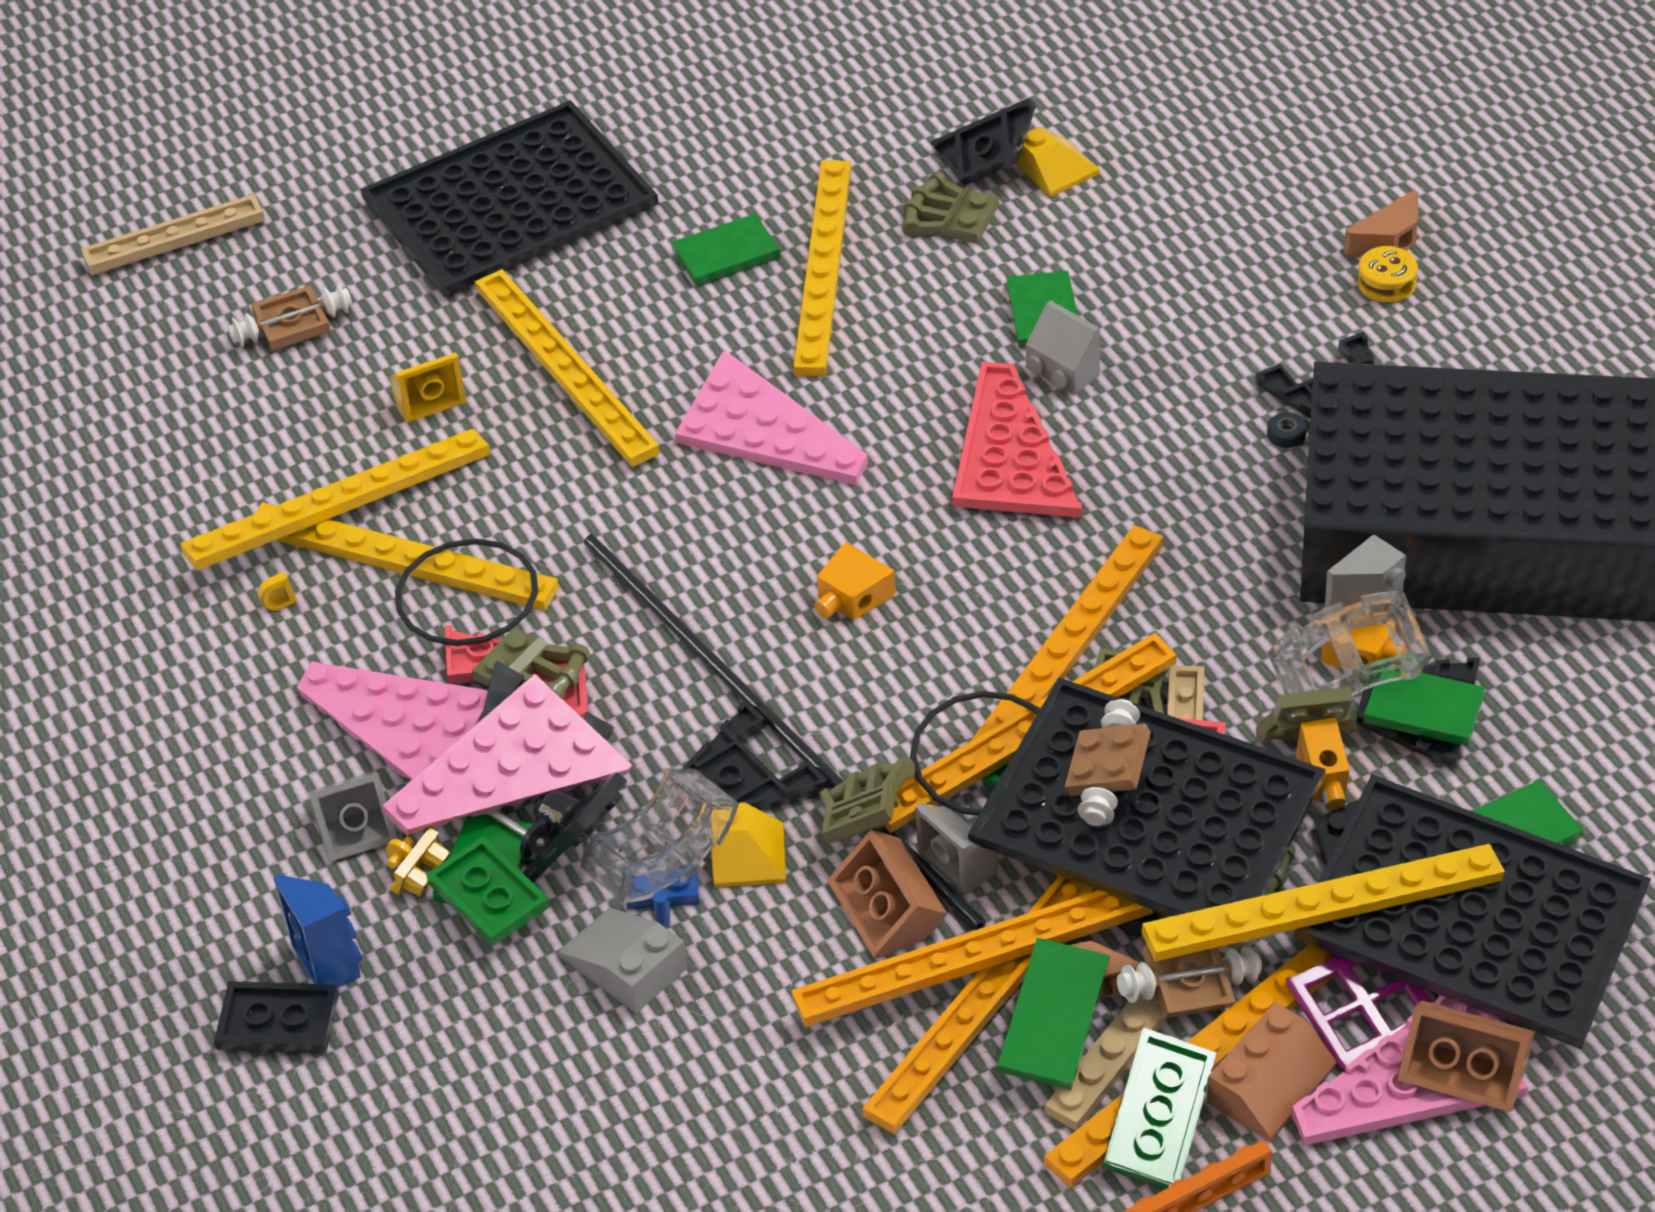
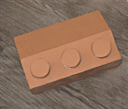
[827,830,947,958]
[1397,1001,1535,1112]
[1207,1002,1337,1142]

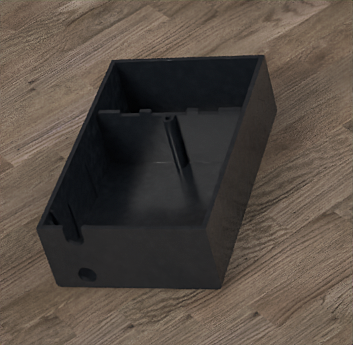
[1300,362,1655,622]

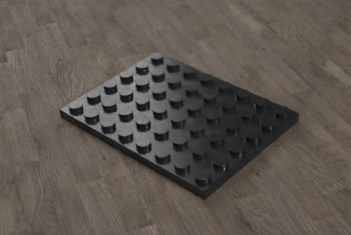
[360,100,659,297]
[968,677,1325,916]
[1293,774,1651,1050]

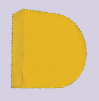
[258,572,297,611]

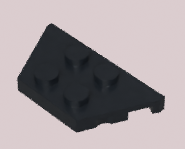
[931,98,1036,185]

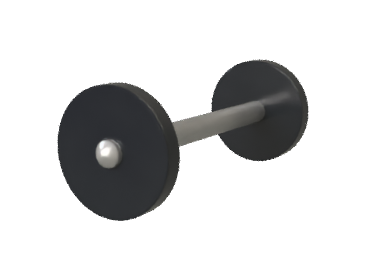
[486,811,553,861]

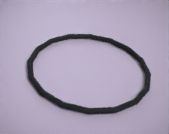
[395,538,538,646]
[910,691,1040,816]

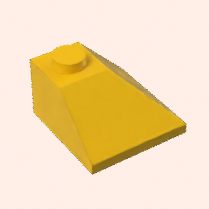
[1016,126,1100,197]
[390,353,467,423]
[709,802,786,888]

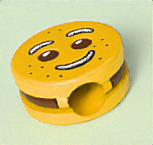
[1358,246,1418,303]

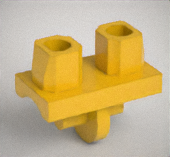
[386,827,450,897]

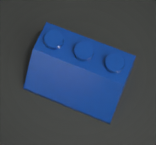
[273,875,362,988]

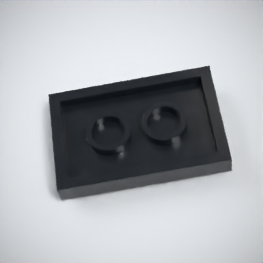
[214,981,339,1054]

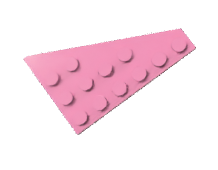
[675,352,868,485]
[297,661,488,781]
[382,674,632,835]
[1292,995,1528,1146]

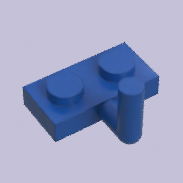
[625,867,700,927]

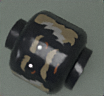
[533,790,584,838]

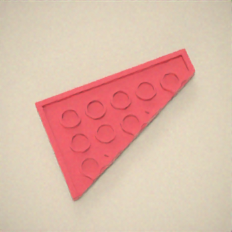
[952,362,1082,518]

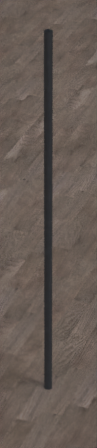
[584,534,986,930]

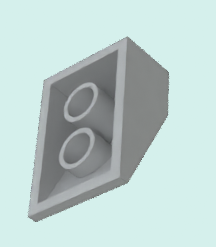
[558,908,688,1013]

